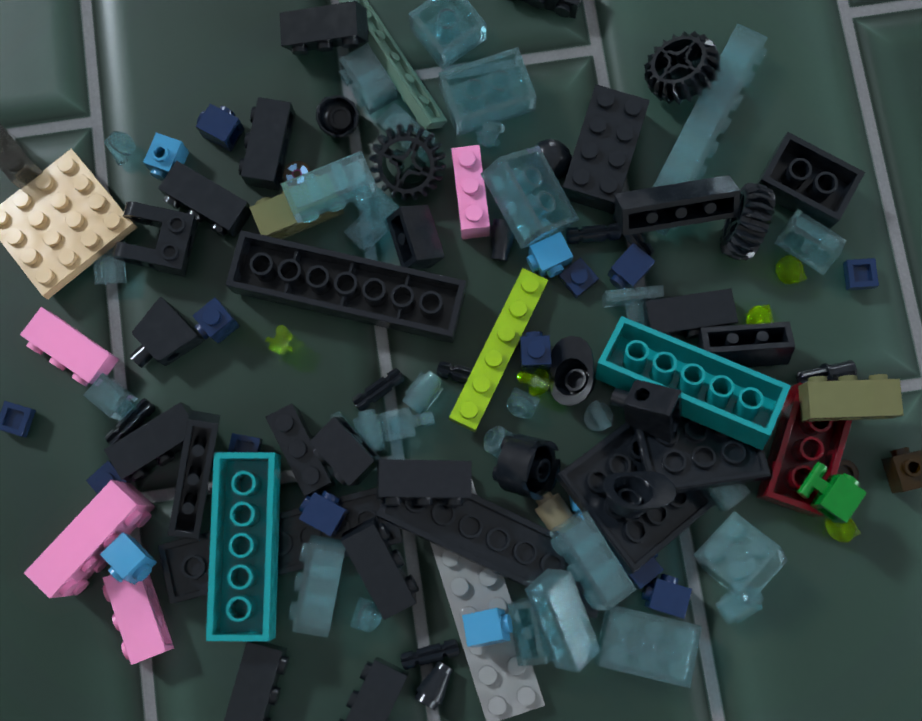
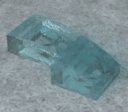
[94,237,127,285]

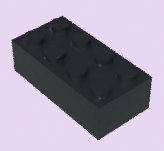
[560,84,650,214]

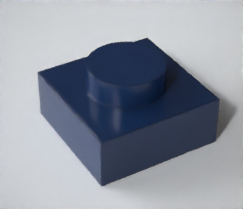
[558,257,599,299]
[843,258,879,290]
[0,401,36,438]
[228,433,263,452]
[86,461,131,494]

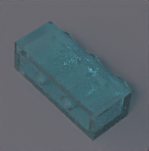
[281,151,377,223]
[548,511,636,611]
[288,535,345,637]
[525,569,601,673]

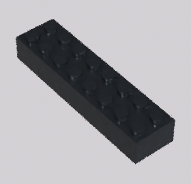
[226,230,466,343]

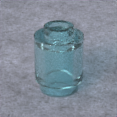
[402,370,443,414]
[353,409,387,452]
[716,582,764,625]

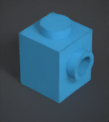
[143,132,189,181]
[526,231,573,278]
[100,532,157,585]
[462,608,513,648]

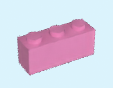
[451,145,490,240]
[20,307,119,387]
[103,574,174,665]

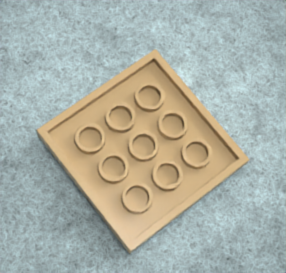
[0,149,138,299]

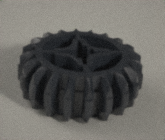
[644,31,721,105]
[369,123,446,201]
[720,183,776,261]

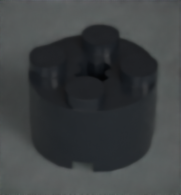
[492,434,561,500]

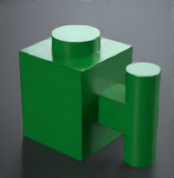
[797,462,867,523]

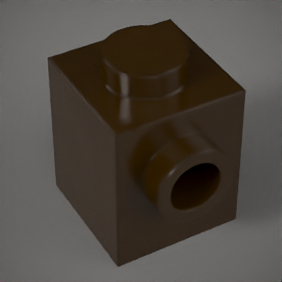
[881,447,922,493]

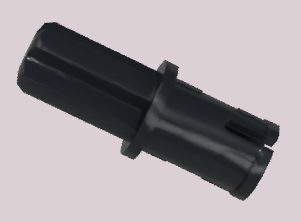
[796,360,857,383]

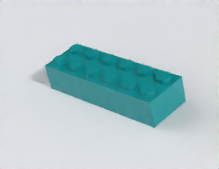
[595,316,791,450]
[206,452,281,641]

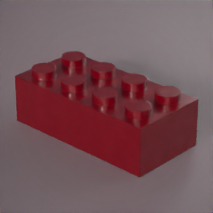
[756,382,852,517]

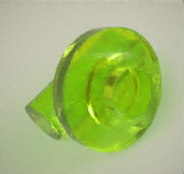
[776,253,808,284]
[746,304,774,324]
[265,325,293,355]
[517,368,550,397]
[826,517,861,543]

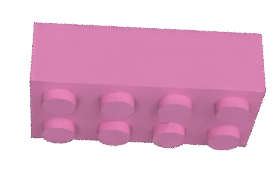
[24,480,155,598]

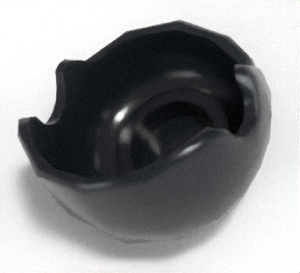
[316,95,359,138]
[527,139,572,182]

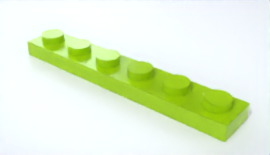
[449,268,548,432]

